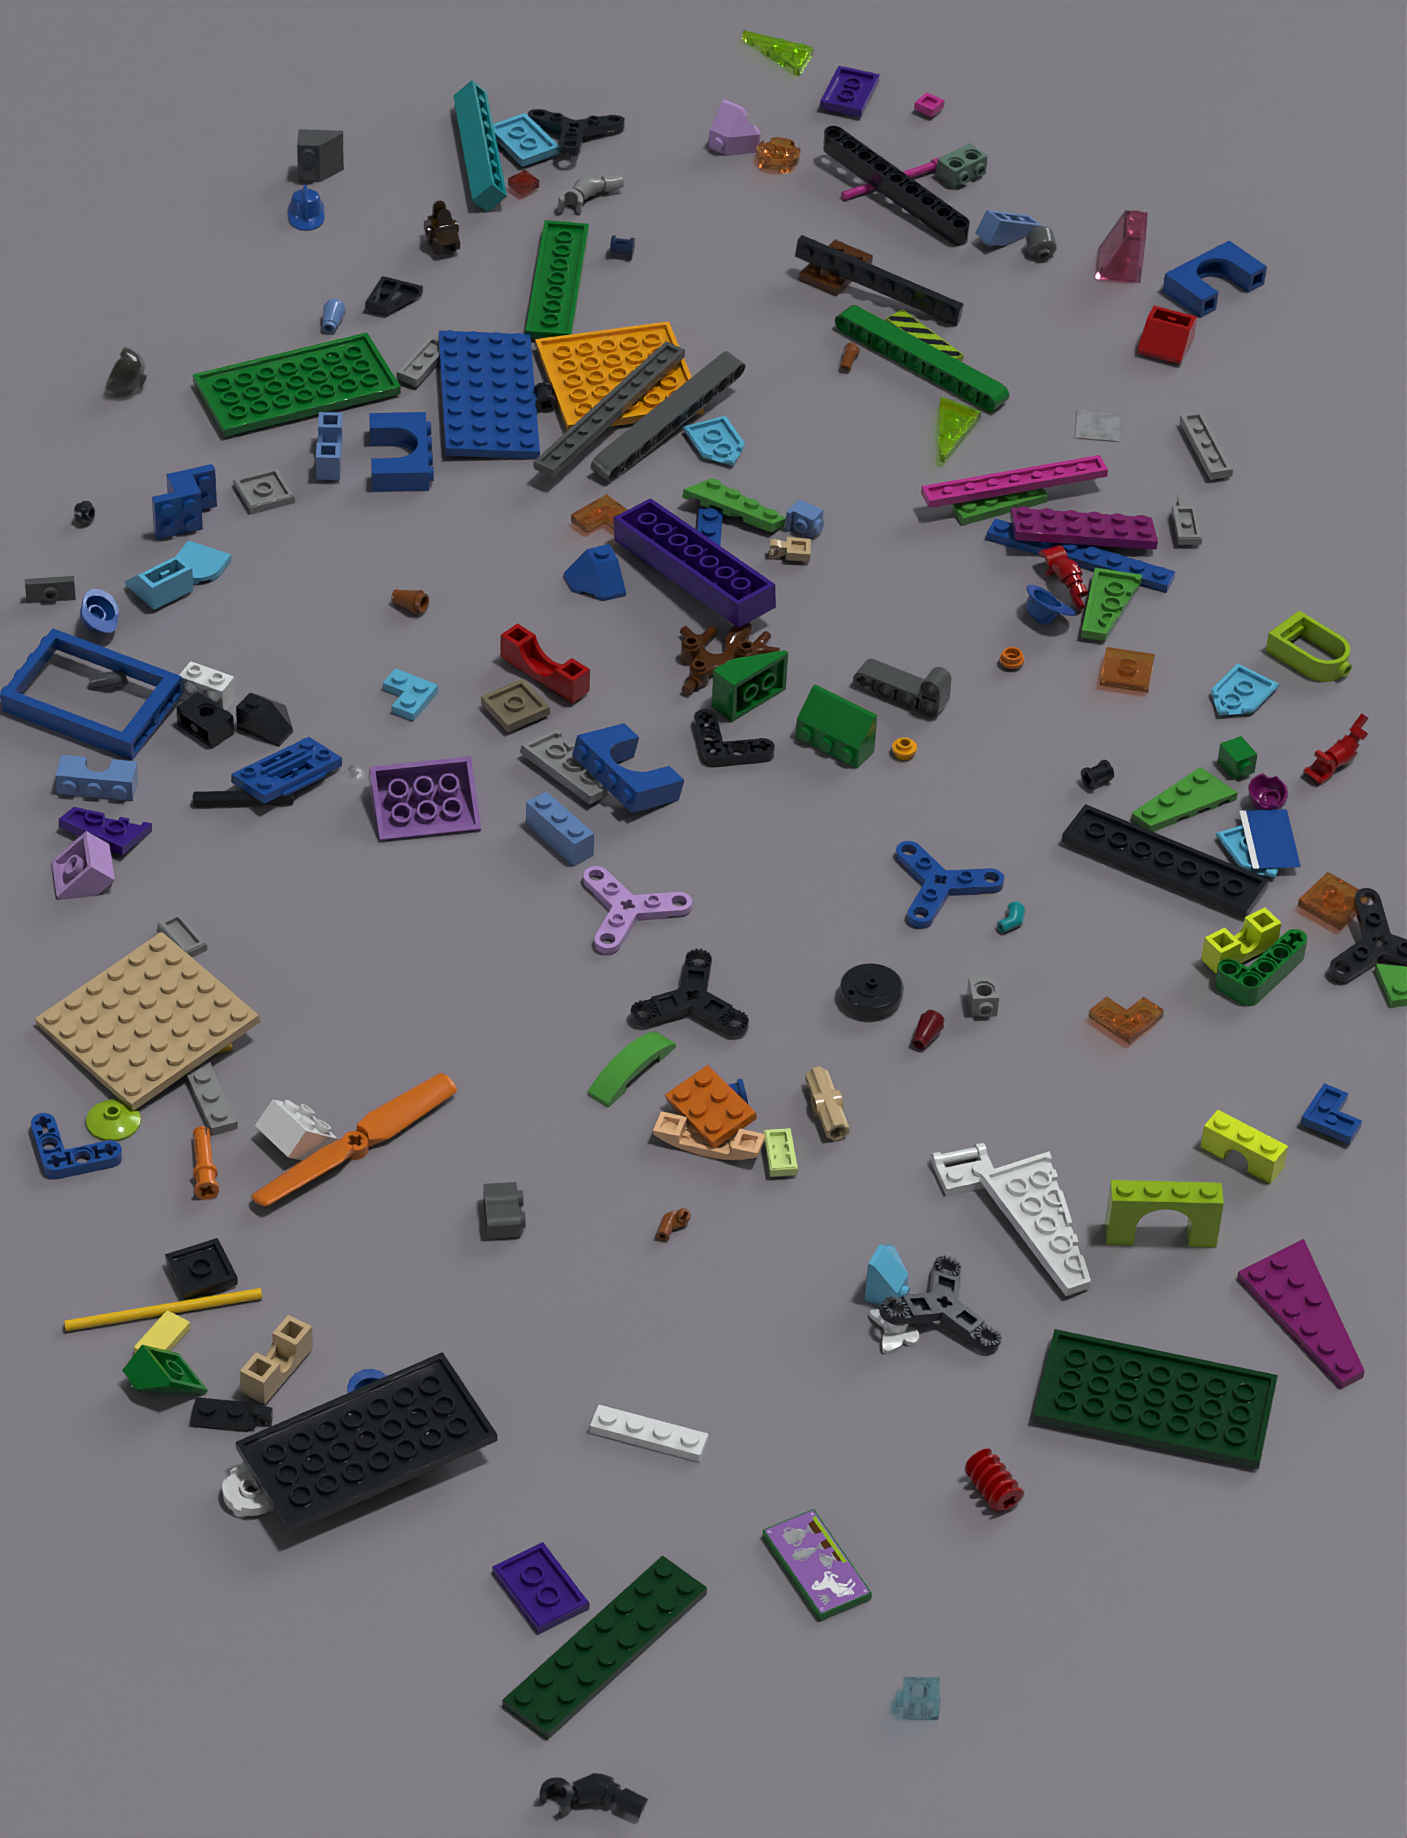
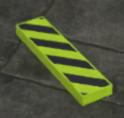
[885,309,964,362]

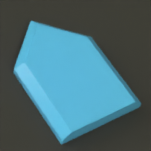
[683,416,745,466]
[1211,663,1279,715]
[1216,825,1279,879]

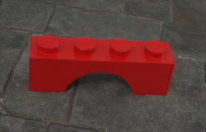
[500,623,590,703]

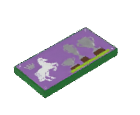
[762,1509,872,1621]

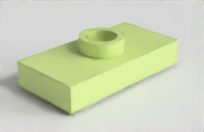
[763,1128,798,1177]

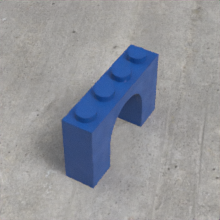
[1162,240,1267,318]
[369,412,434,492]
[572,723,684,813]

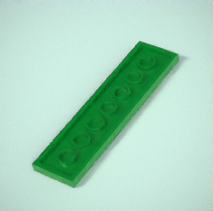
[525,220,589,339]

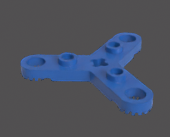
[896,841,1004,929]

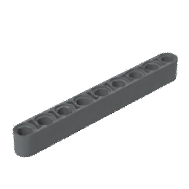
[590,351,746,483]

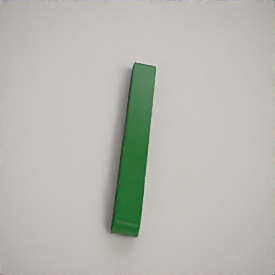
[835,305,1009,412]

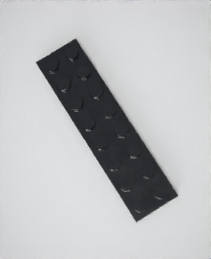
[1061,804,1269,917]

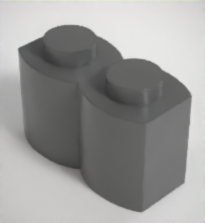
[483,1182,526,1239]

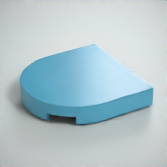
[176,541,231,584]

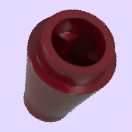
[911,1010,945,1050]

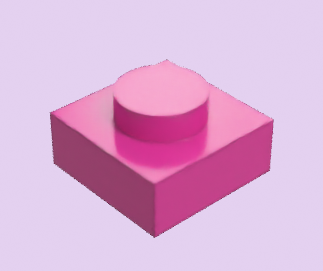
[914,92,945,117]

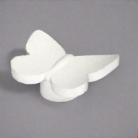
[869,1309,919,1354]

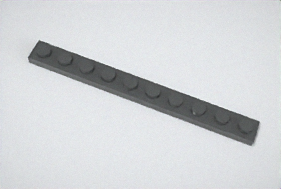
[534,341,685,477]

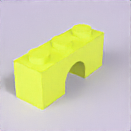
[1201,907,1282,973]
[1200,1110,1288,1184]

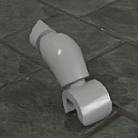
[557,174,624,214]

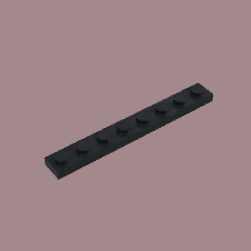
[795,235,964,326]

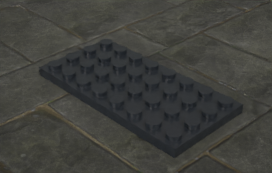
[235,1352,497,1534]

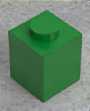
[1217,736,1258,780]

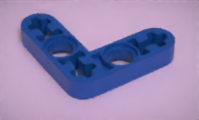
[31,1113,122,1179]

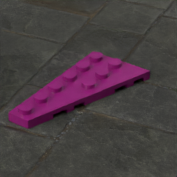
[1237,1239,1365,1389]

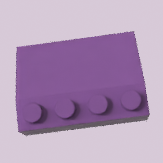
[368,756,481,841]

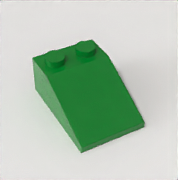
[711,650,788,722]

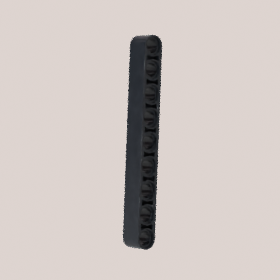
[823,125,970,245]

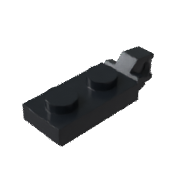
[191,1397,273,1432]

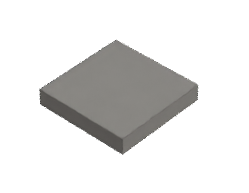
[233,468,295,514]

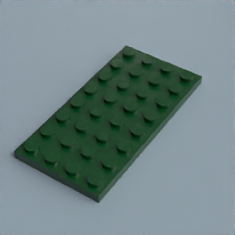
[1032,1329,1278,1469]

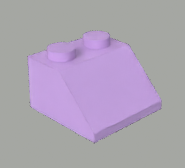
[52,831,115,899]

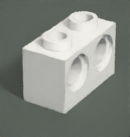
[180,661,235,710]

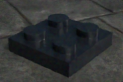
[165,1238,238,1300]

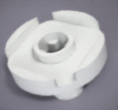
[222,1463,273,1518]

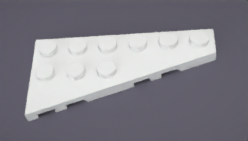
[979,1151,1091,1296]

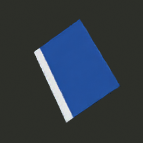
[1240,809,1301,869]

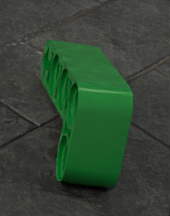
[1215,929,1307,1006]

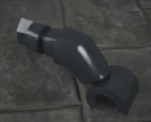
[539,1773,648,1818]

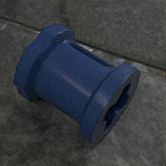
[610,235,635,258]

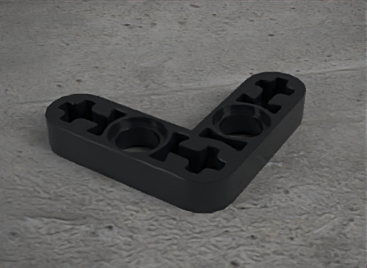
[694,709,775,767]

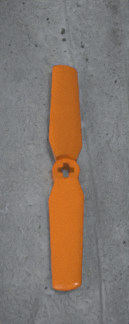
[251,1073,457,1207]

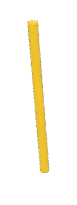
[64,1288,262,1332]

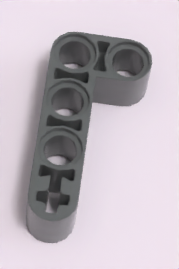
[853,659,952,718]

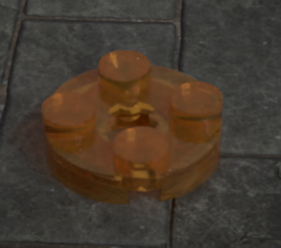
[756,137,800,173]

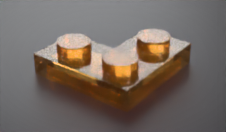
[571,494,628,533]
[1089,996,1164,1044]

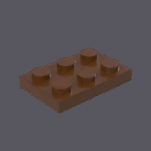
[799,240,873,296]

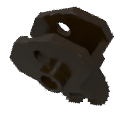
[424,200,460,254]

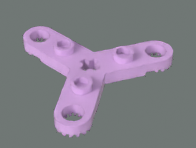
[583,866,692,955]

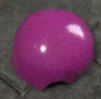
[1248,773,1288,810]

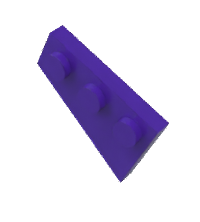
[58,807,152,855]

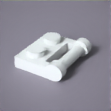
[930,1143,994,1196]

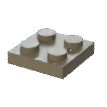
[481,679,550,732]

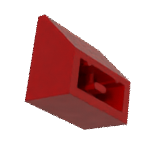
[1137,305,1197,364]

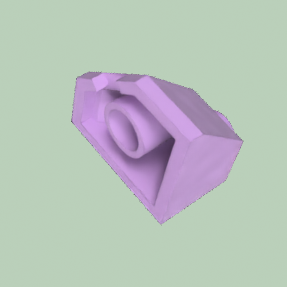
[709,100,761,156]

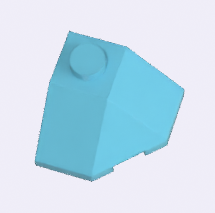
[865,1244,911,1310]

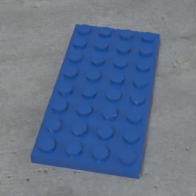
[438,330,540,459]

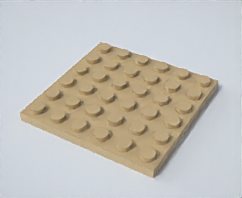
[35,932,261,1111]

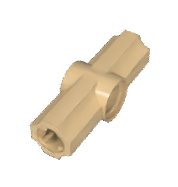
[805,1066,849,1141]

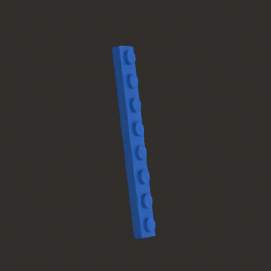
[986,518,1175,593]

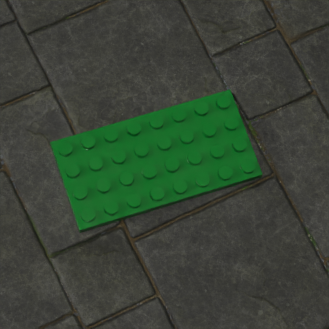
[193,332,401,437]

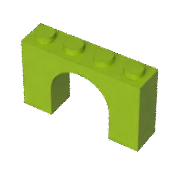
[1105,1180,1224,1247]

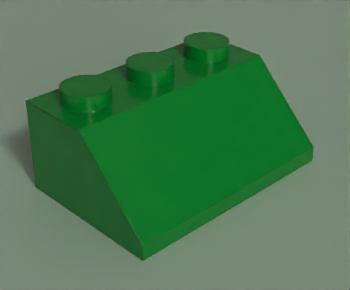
[796,684,877,768]

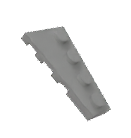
[520,728,608,804]

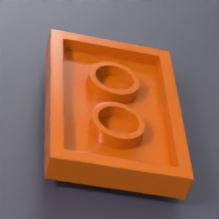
[665,1065,757,1149]

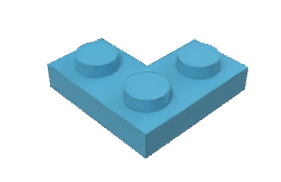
[383,668,438,721]

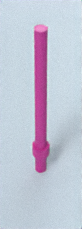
[841,157,940,200]

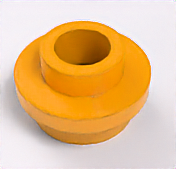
[892,737,917,760]

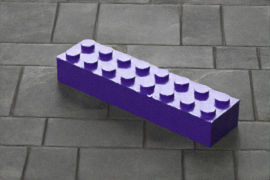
[613,498,776,628]

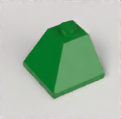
[122,1345,208,1395]

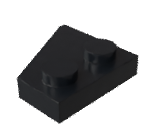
[365,276,423,315]

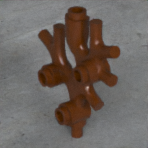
[680,623,780,695]

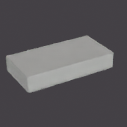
[157,913,207,957]

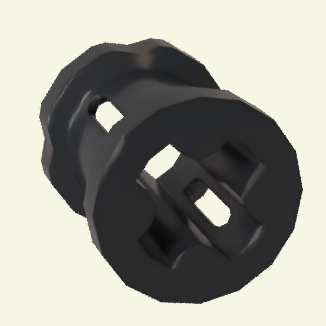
[533,382,557,413]
[1081,759,1114,789]

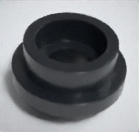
[74,501,95,525]

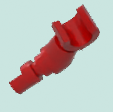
[1038,545,1088,611]
[1303,713,1369,784]

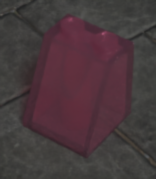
[1096,210,1148,283]

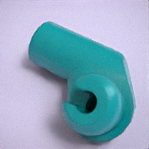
[997,901,1025,933]

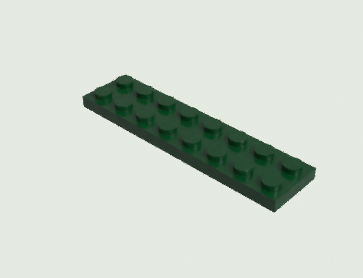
[503,1555,707,1740]

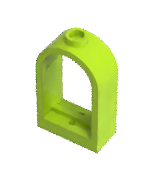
[1266,610,1352,682]

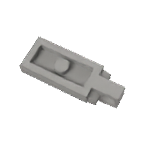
[1172,494,1202,545]

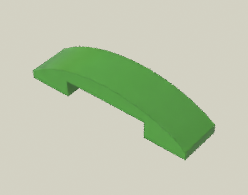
[588,1031,676,1107]

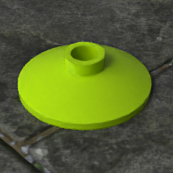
[86,1099,141,1141]

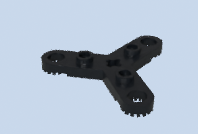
[528,109,625,156]
[1328,888,1407,984]
[630,948,749,1036]
[879,1255,1002,1353]

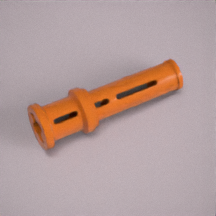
[193,1126,219,1200]

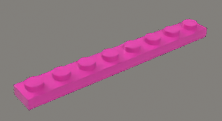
[921,455,1108,508]

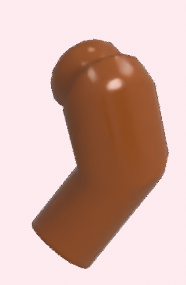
[840,342,860,370]
[656,1208,691,1241]

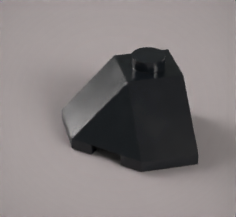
[236,692,293,747]

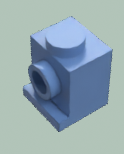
[785,499,824,538]

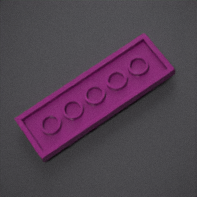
[1010,507,1158,550]

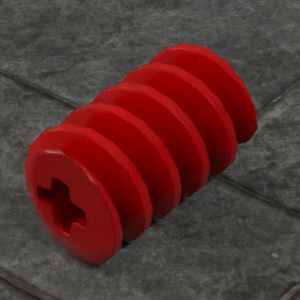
[965,1448,1024,1512]

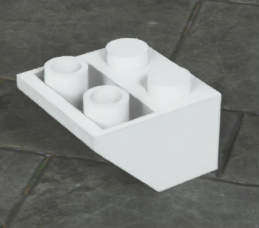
[255,1099,338,1161]

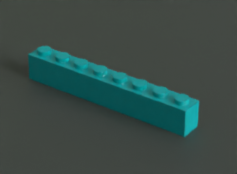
[453,80,507,212]

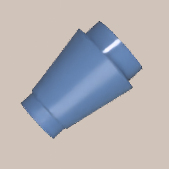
[322,299,346,333]

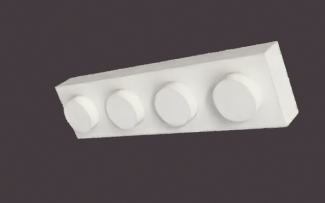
[590,1405,708,1462]

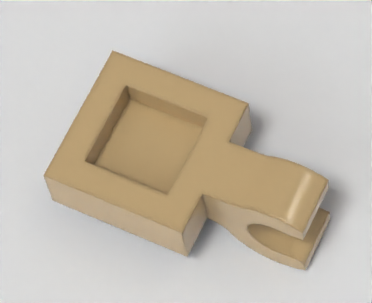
[768,537,811,562]

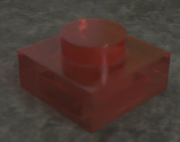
[508,170,539,196]

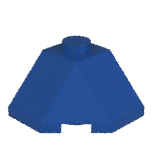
[563,544,626,601]

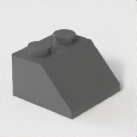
[297,129,344,182]

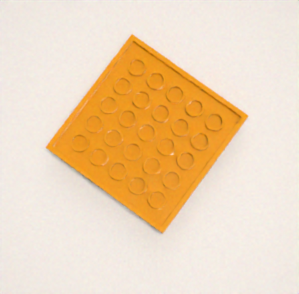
[535,321,704,431]

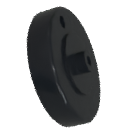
[840,963,904,1016]

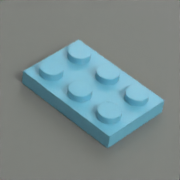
[493,113,560,167]

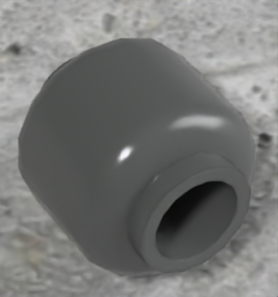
[1026,225,1057,260]

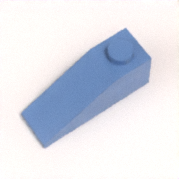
[975,210,1041,247]

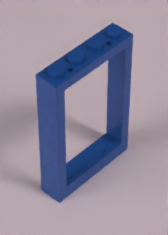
[0,628,184,760]

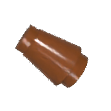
[391,589,429,614]

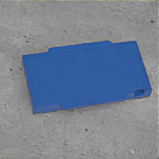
[231,737,342,804]

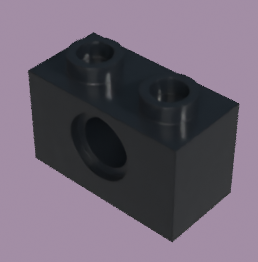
[176,692,234,749]

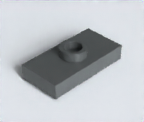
[25,576,76,603]

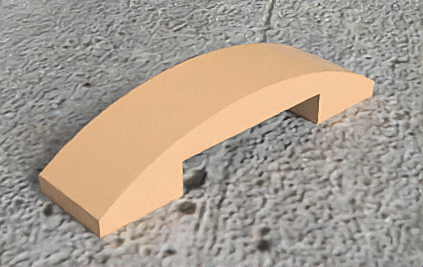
[653,1111,765,1160]

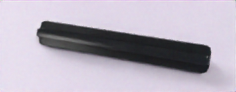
[193,790,294,807]

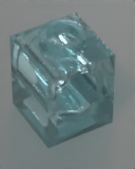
[896,1677,940,1720]

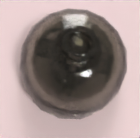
[105,346,147,395]

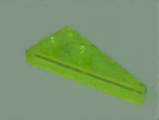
[742,30,814,76]
[939,396,981,463]

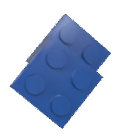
[152,464,217,540]

